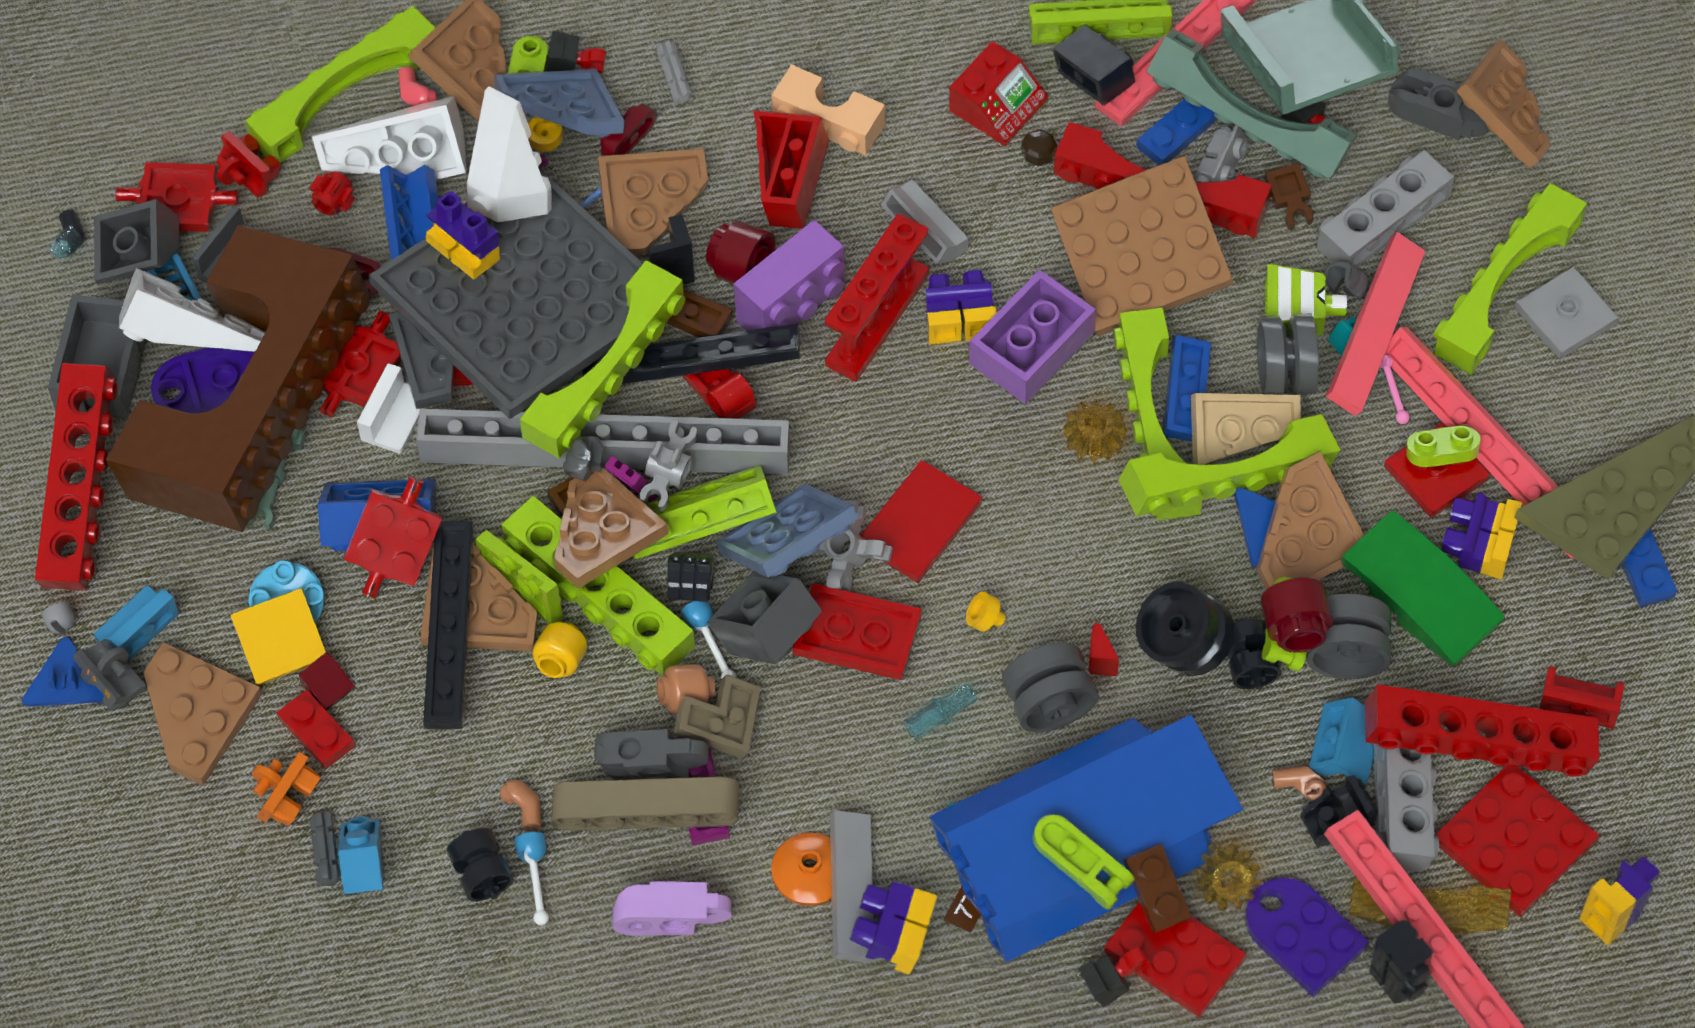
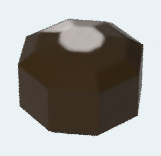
[1021,129,1057,166]

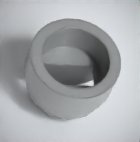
[41,602,75,634]

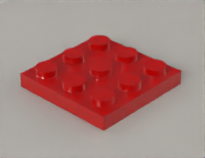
[1434,764,1599,918]

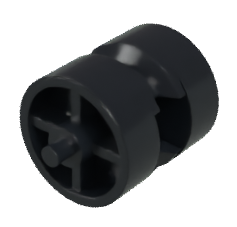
[1227,619,1282,689]
[446,828,514,902]

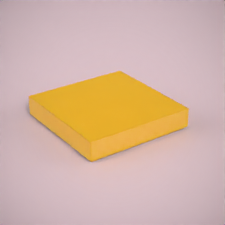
[231,588,326,686]

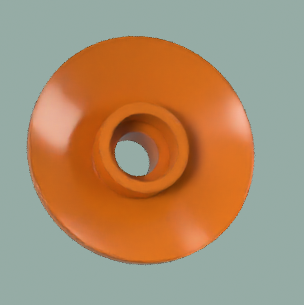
[771,833,832,905]

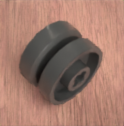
[1257,313,1319,395]
[1306,593,1391,679]
[1002,642,1099,733]

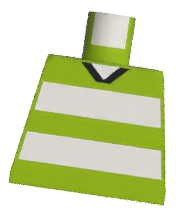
[1265,264,1347,338]

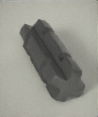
[310,812,340,886]

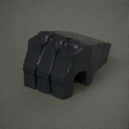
[667,552,714,602]
[1301,775,1378,848]

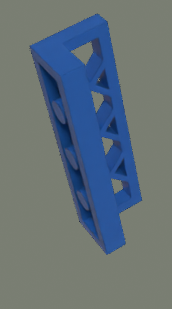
[380,165,438,260]

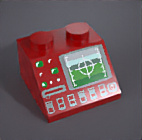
[949,41,1048,147]

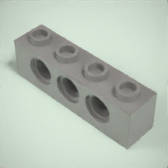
[1317,150,1454,267]
[1374,719,1439,873]

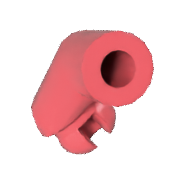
[398,67,437,106]

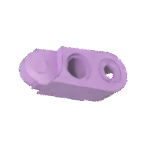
[612,881,732,936]

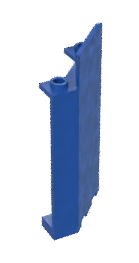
[929,714,1243,962]

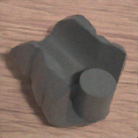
[1325,261,1369,300]
[563,435,605,481]

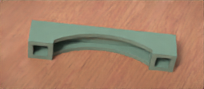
[1146,29,1358,179]

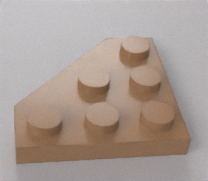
[408,0,507,122]
[1456,39,1550,169]
[598,148,708,256]
[1256,451,1364,590]
[554,467,668,589]
[420,541,538,652]
[143,642,262,786]

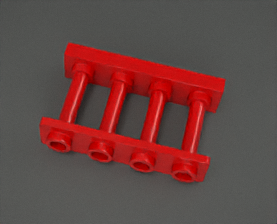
[825,214,929,382]

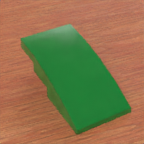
[1342,510,1505,667]

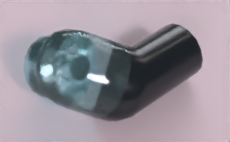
[50,209,85,259]

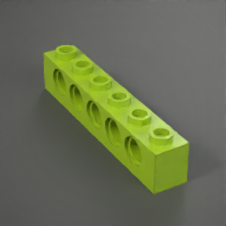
[501,496,695,675]

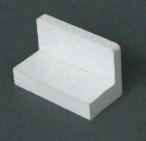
[357,363,425,453]

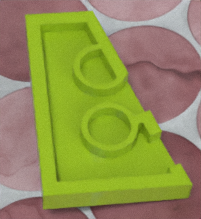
[475,530,563,624]

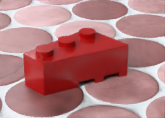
[754,110,829,229]

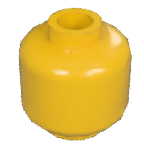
[532,622,588,678]

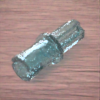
[903,684,977,741]

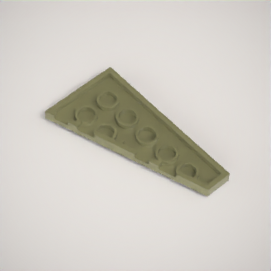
[1514,417,1695,580]

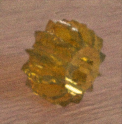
[1063,399,1127,464]
[1194,843,1261,910]

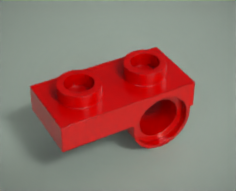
[683,369,756,419]

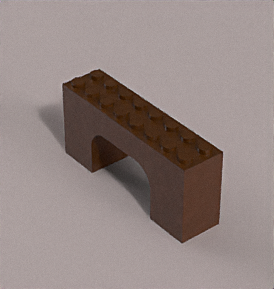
[106,225,371,532]

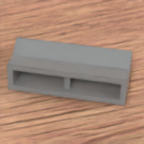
[881,179,968,264]

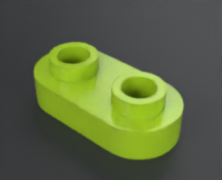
[508,36,549,74]
[1406,425,1481,467]

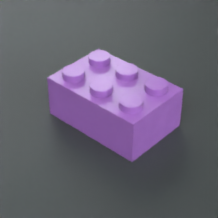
[734,220,845,331]
[969,269,1096,404]

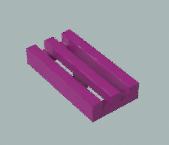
[605,456,658,502]

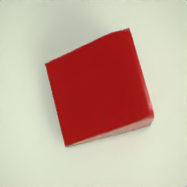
[1088,623,1119,676]

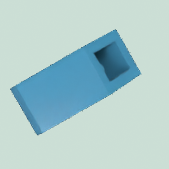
[338,816,384,894]

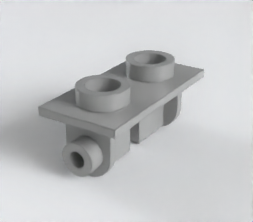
[1194,125,1248,183]

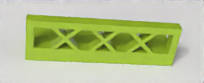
[1028,0,1172,44]
[633,465,777,559]

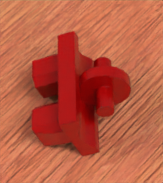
[216,131,280,198]

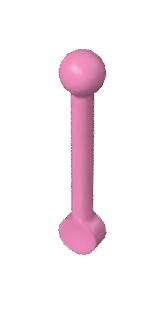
[1380,354,1410,425]

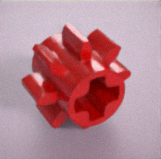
[309,171,355,216]

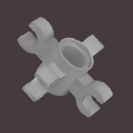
[640,420,697,512]
[814,500,893,592]

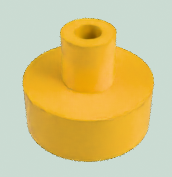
[528,117,563,152]
[966,591,1006,632]

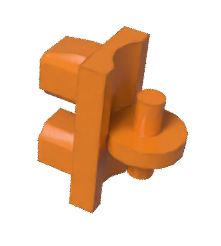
[252,752,321,826]

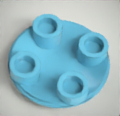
[248,561,324,623]

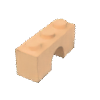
[771,65,885,156]

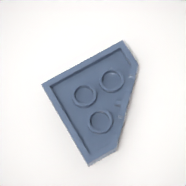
[494,69,624,137]

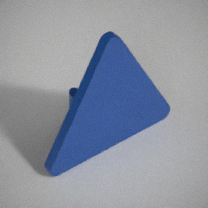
[1234,487,1275,568]
[22,637,104,707]

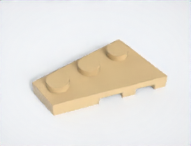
[1191,393,1301,465]

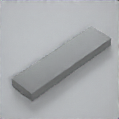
[830,810,874,963]

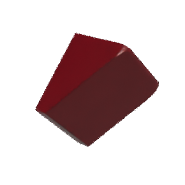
[299,652,355,711]

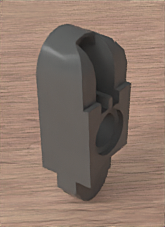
[1388,68,1489,141]
[594,729,709,780]

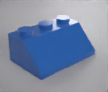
[318,479,436,551]

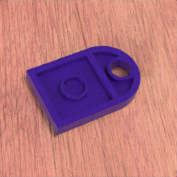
[151,347,255,413]
[1245,878,1369,998]

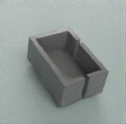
[48,295,146,418]

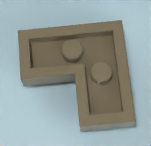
[673,674,761,759]

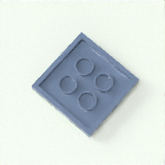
[715,484,860,578]

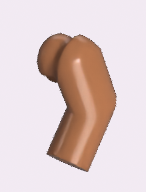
[1272,766,1327,800]
[500,779,542,832]

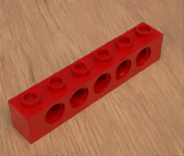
[35,363,117,591]
[1365,684,1599,777]

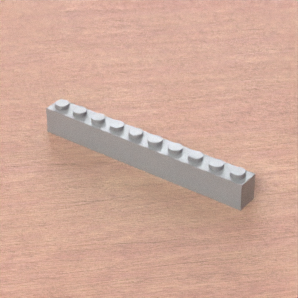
[416,409,790,475]

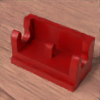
[1539,666,1625,729]

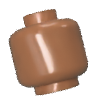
[657,664,715,714]

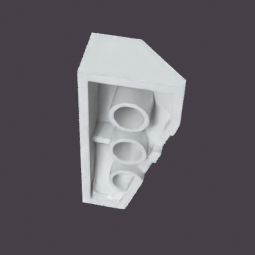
[467,86,552,222]
[312,96,467,180]
[119,268,266,352]

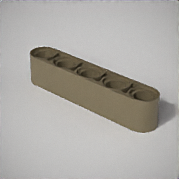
[551,777,739,831]

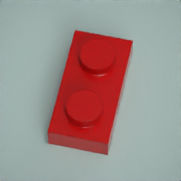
[277,689,355,770]

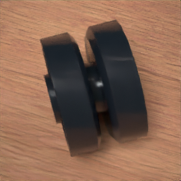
[1136,582,1234,676]

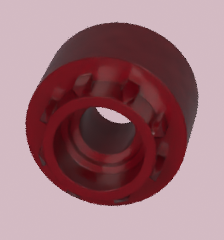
[706,221,776,285]
[1260,578,1333,653]

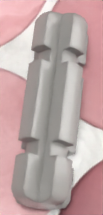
[657,41,692,104]

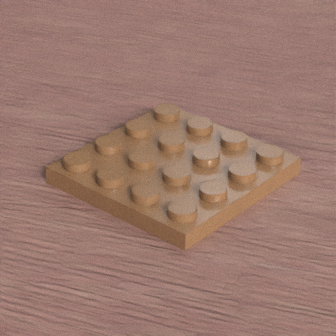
[1051,156,1234,337]

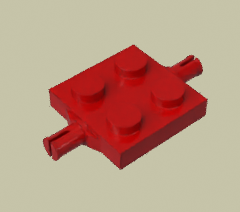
[115,162,238,232]
[319,311,401,417]
[344,476,442,598]

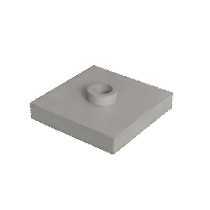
[1515,267,1619,359]

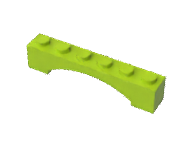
[245,6,435,163]
[1433,183,1587,375]
[520,260,685,459]
[1113,307,1202,520]
[1118,414,1341,517]

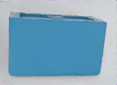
[94,586,179,663]
[1309,697,1374,785]

